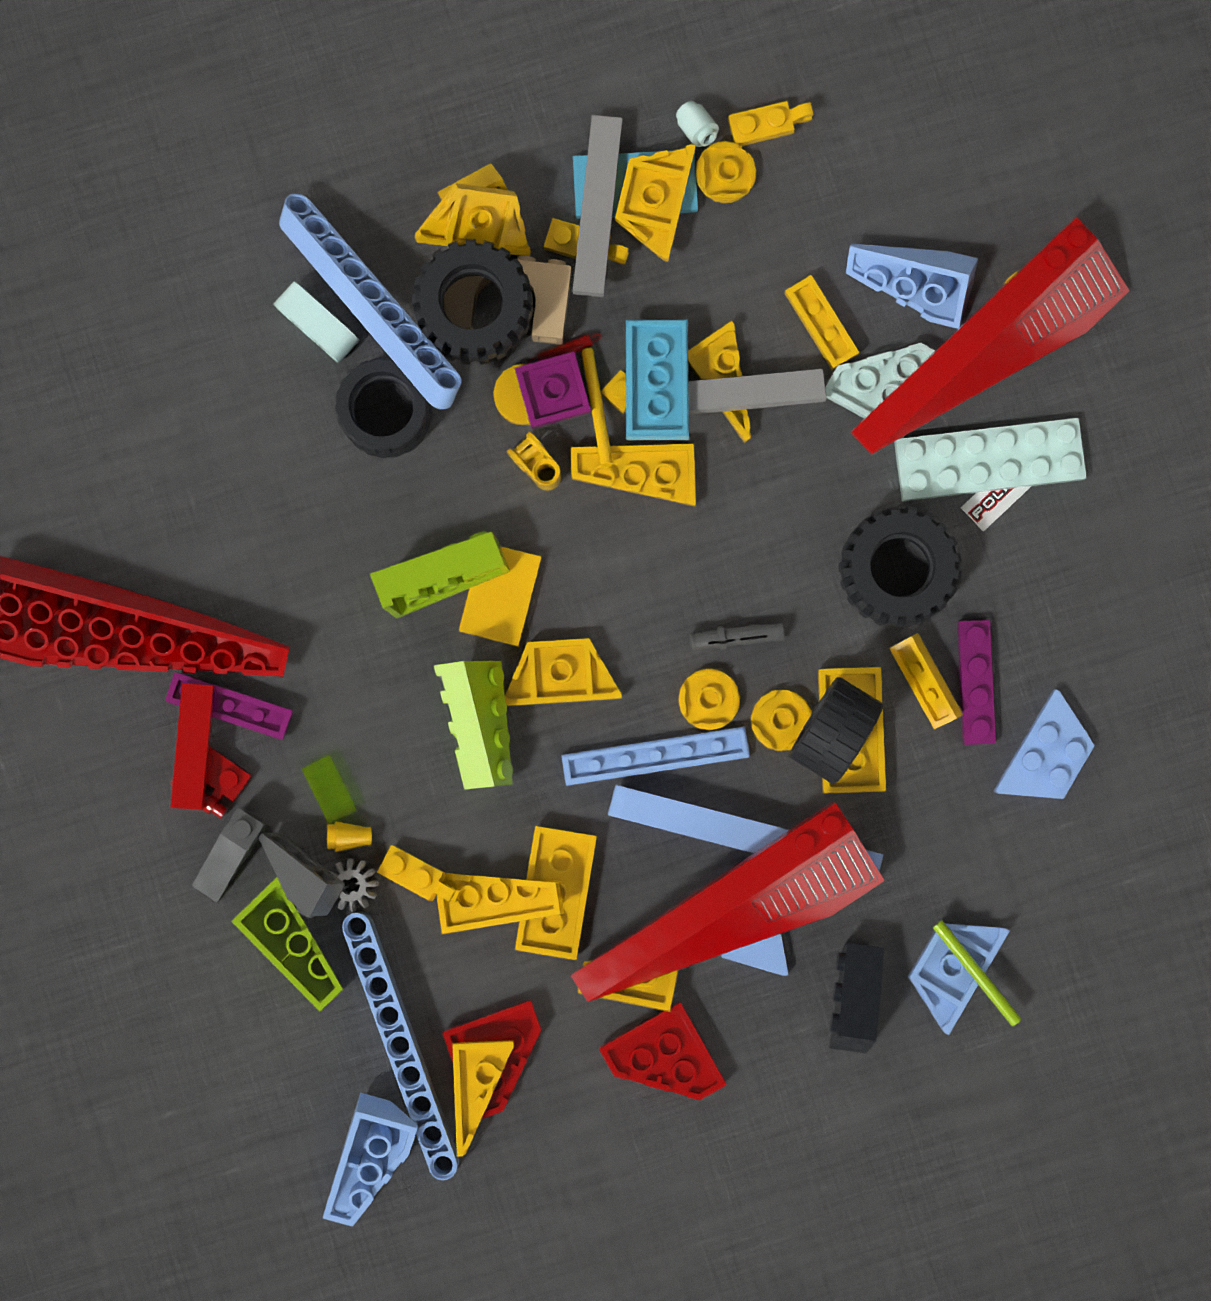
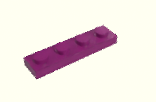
[957,620,996,745]
[165,672,294,740]

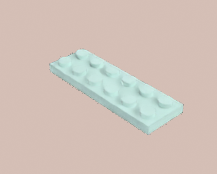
[894,418,1086,501]

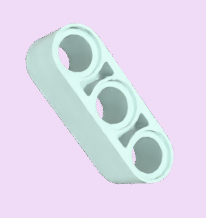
[273,282,360,363]

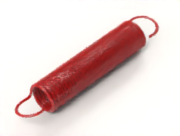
[528,334,602,364]

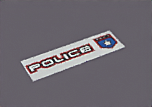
[961,486,1031,532]

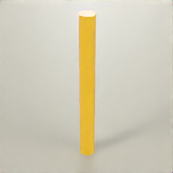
[581,348,613,467]

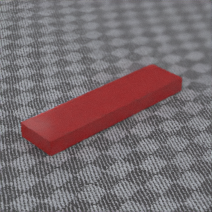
[170,683,215,810]

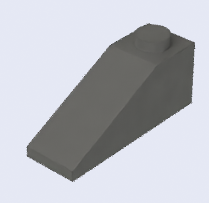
[192,807,270,903]
[259,833,345,918]

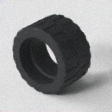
[335,358,432,458]
[789,677,883,784]

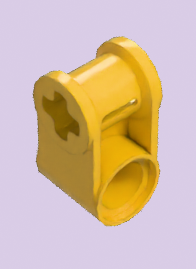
[506,431,561,491]

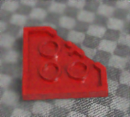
[442,1000,542,1119]
[599,1001,727,1101]

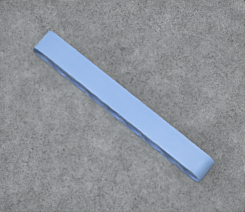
[279,194,462,409]
[608,785,883,871]
[342,911,459,1180]

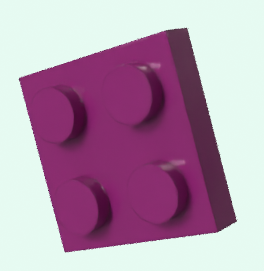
[515,352,591,429]

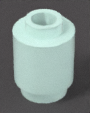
[676,101,719,147]

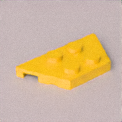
[615,144,696,262]
[415,183,531,256]
[505,638,622,706]

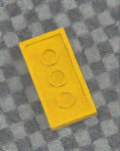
[818,667,886,793]
[515,826,597,960]

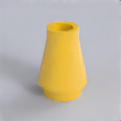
[327,821,372,852]

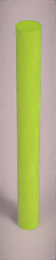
[932,920,1022,1026]

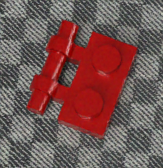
[170,746,253,819]

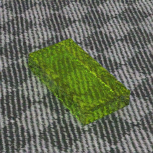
[302,755,357,824]

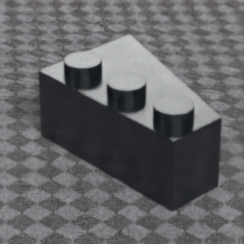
[829,943,885,1054]

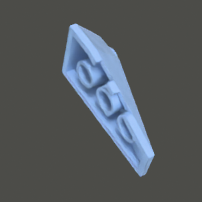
[846,244,978,329]
[323,1092,418,1227]

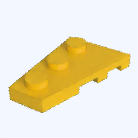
[578,961,679,1012]

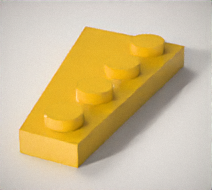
[571,444,696,506]
[436,873,564,934]

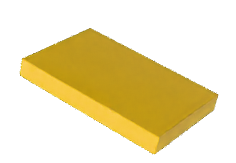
[459,546,542,647]

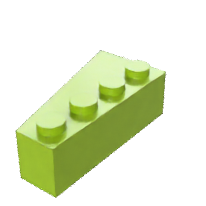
[370,531,510,619]
[434,661,513,789]
[231,877,344,1012]

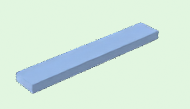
[561,727,750,786]

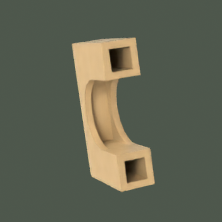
[444,256,572,345]

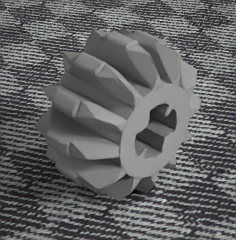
[330,858,379,912]

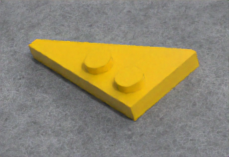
[688,321,751,443]
[452,1040,514,1157]

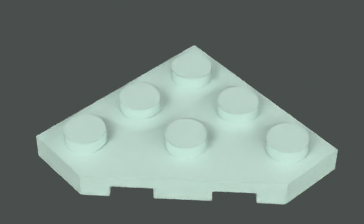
[825,343,935,439]

